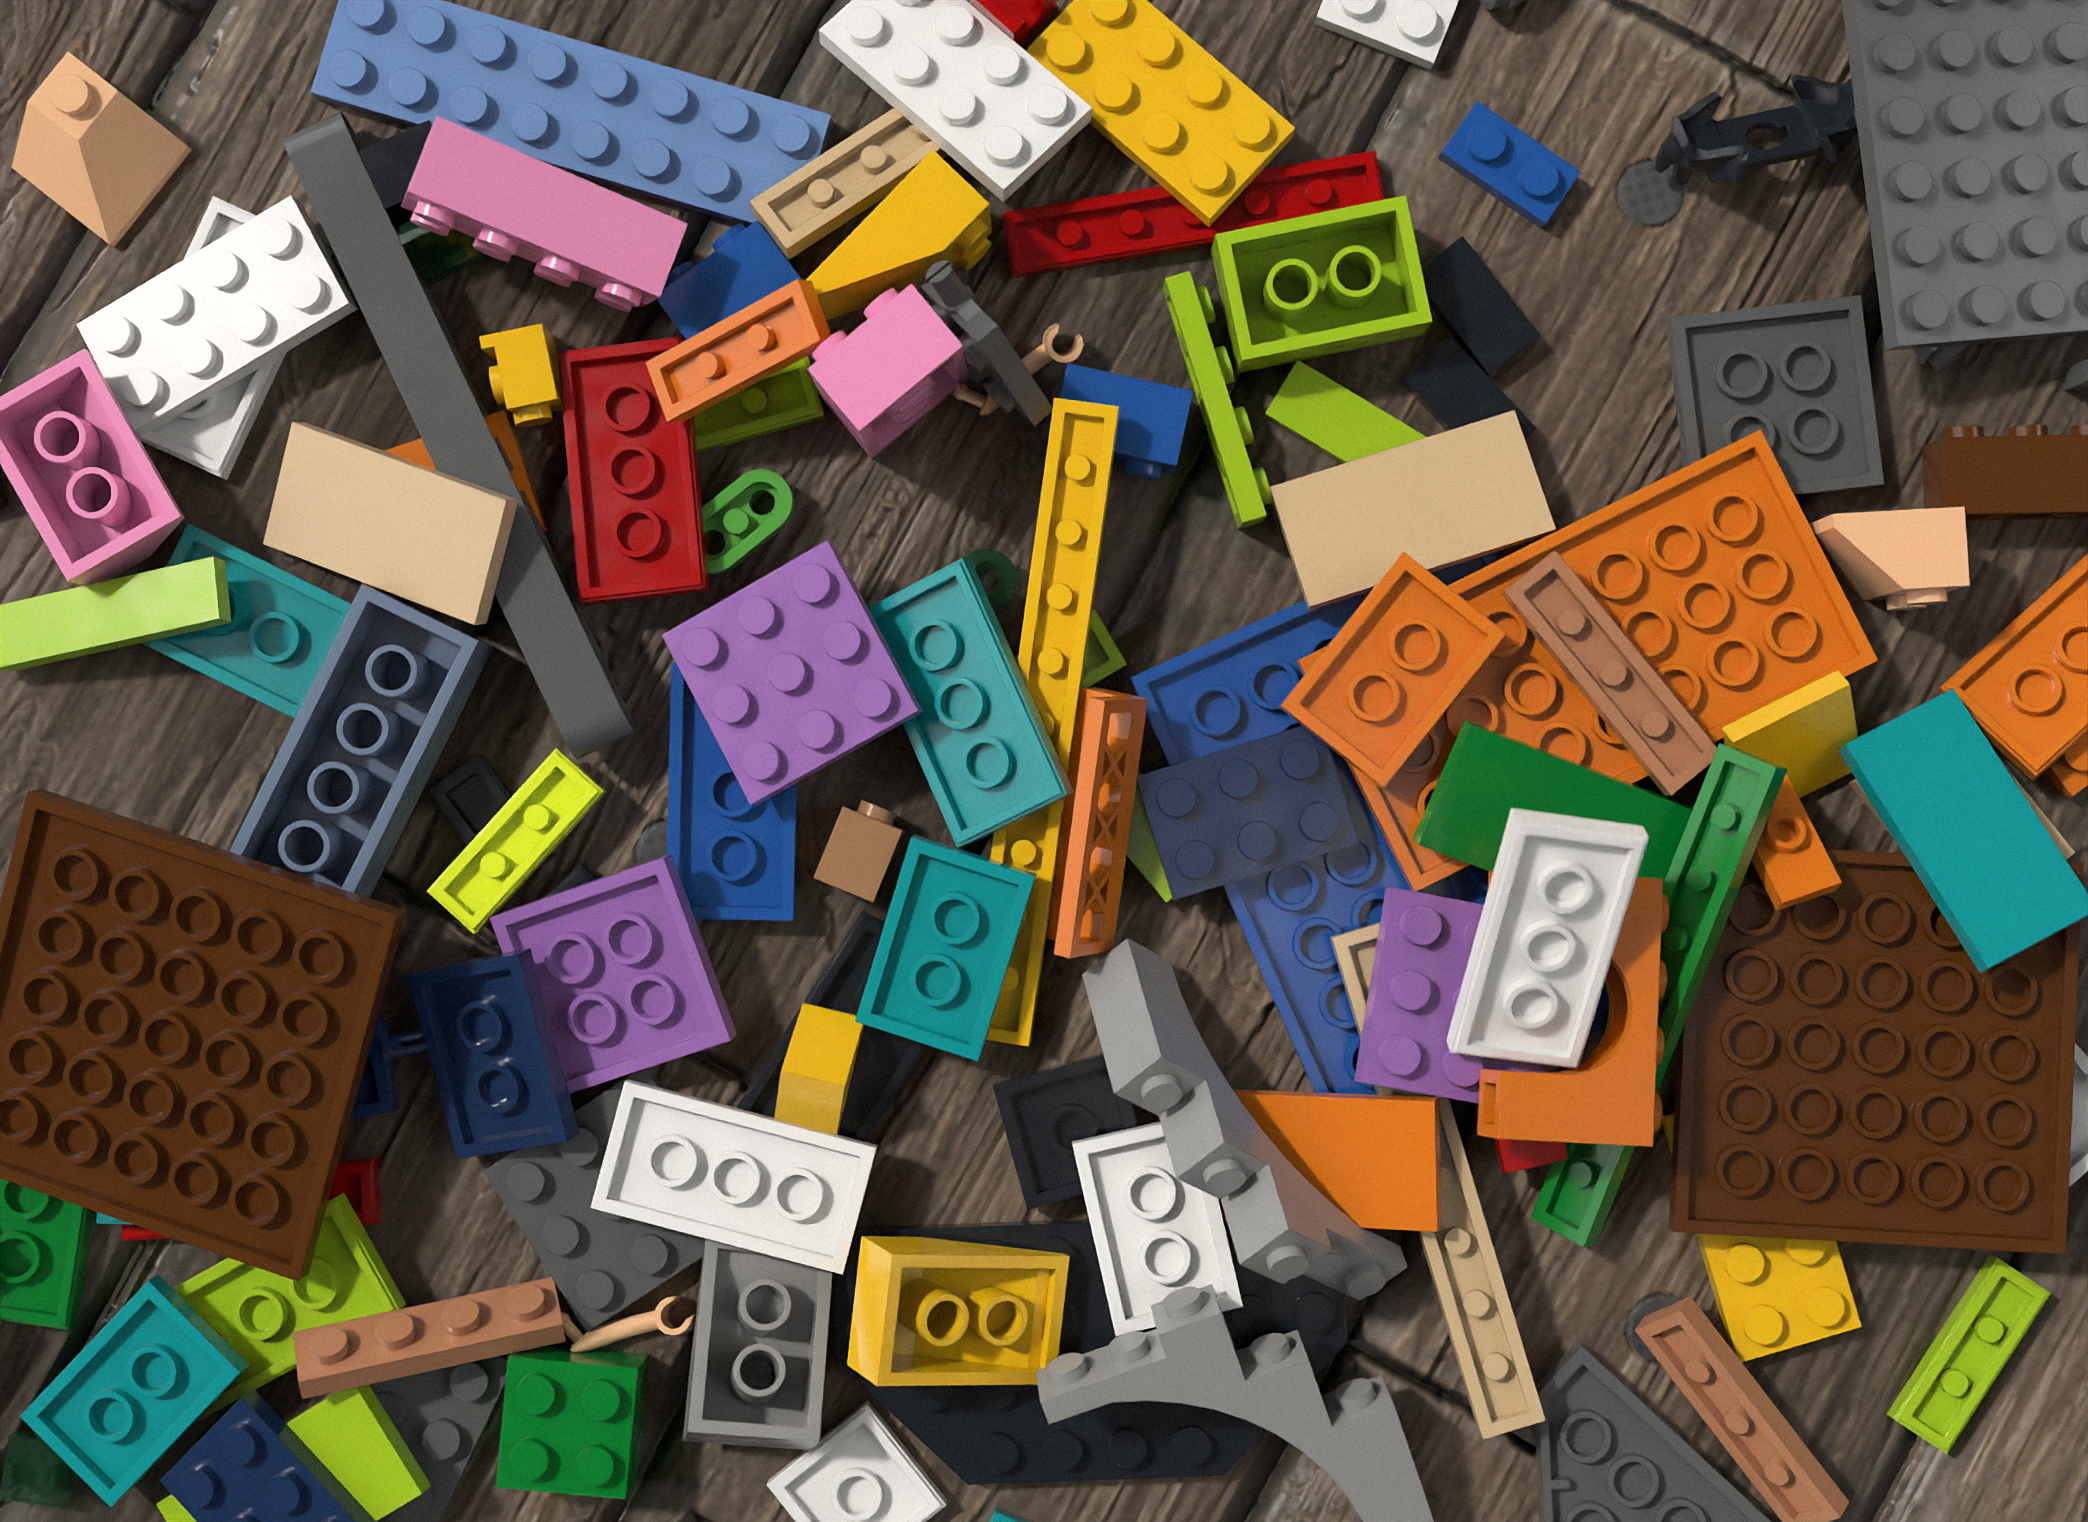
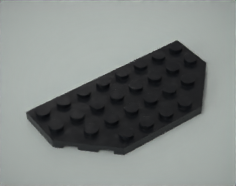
[832,1219,1347,1485]

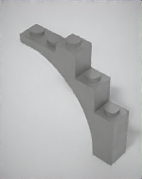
[1082,938,1407,1301]
[1035,1284,1434,1522]

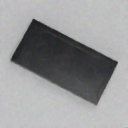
[736,910,927,1142]

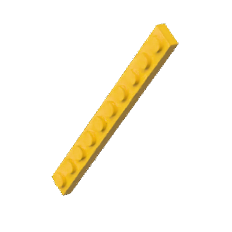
[986,398,1121,1047]

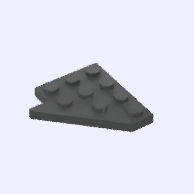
[1535,1342,1771,1522]

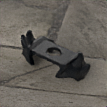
[1655,75,1858,185]

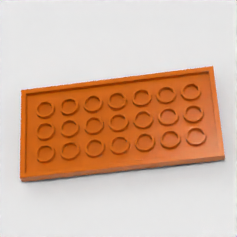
[1296,429,1878,892]

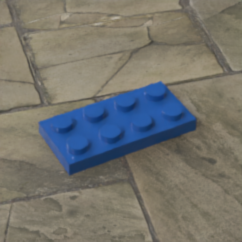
[667,662,799,921]

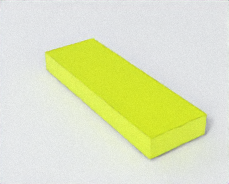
[427,748,607,934]

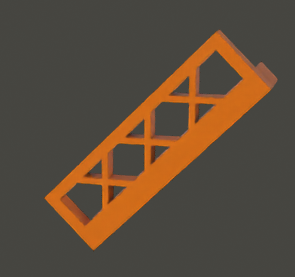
[1047,687,1148,959]

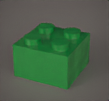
[496,1345,649,1499]

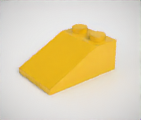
[806,149,992,320]
[847,1236,1070,1386]

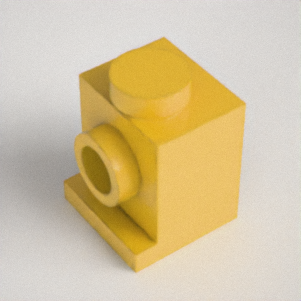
[479,323,562,427]

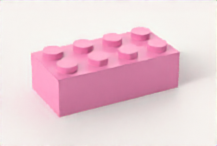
[401,116,688,312]

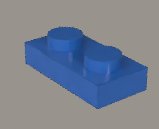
[1438,101,1581,229]

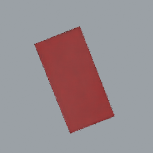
[557,336,710,606]

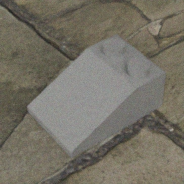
[683,1238,833,1450]

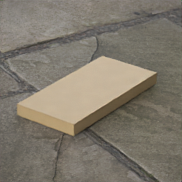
[1270,410,1556,611]
[263,422,518,625]

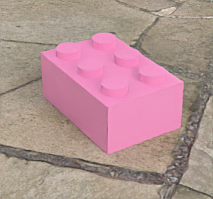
[808,284,968,459]

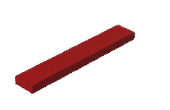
[1002,151,1384,279]

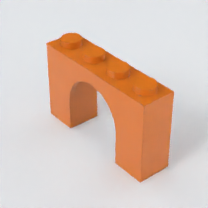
[1477,871,1669,1147]

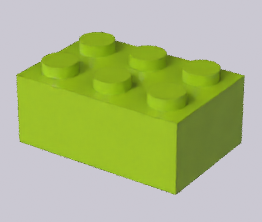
[1211,195,1432,373]

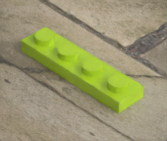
[1163,271,1273,530]

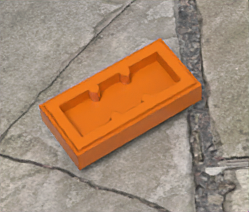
[1751,773,1842,911]

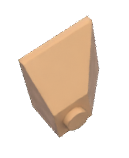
[12,52,192,247]

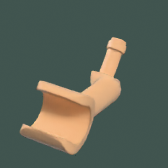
[953,323,1084,416]
[561,1296,696,1353]

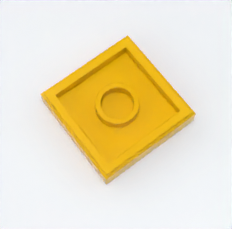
[1722,670,1858,798]

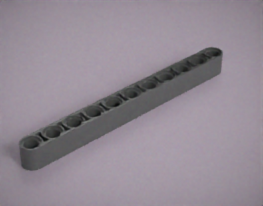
[283,111,636,759]

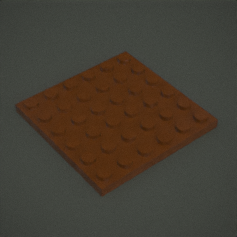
[0,788,406,1282]
[1669,849,2083,1254]

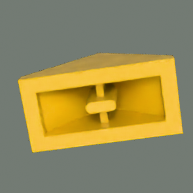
[774,1002,864,1135]

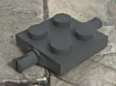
[918,261,1053,426]

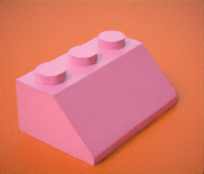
[0,349,185,586]

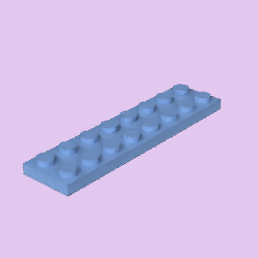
[311,0,833,226]

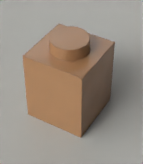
[813,800,905,902]

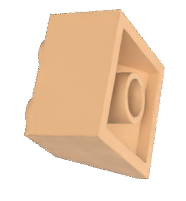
[1809,507,1970,611]

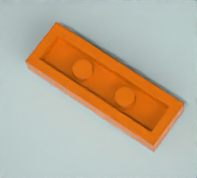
[645,279,832,423]

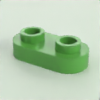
[702,469,795,575]

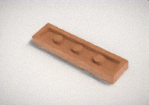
[1500,550,1717,796]
[293,1277,566,1399]
[1635,1296,1849,1522]

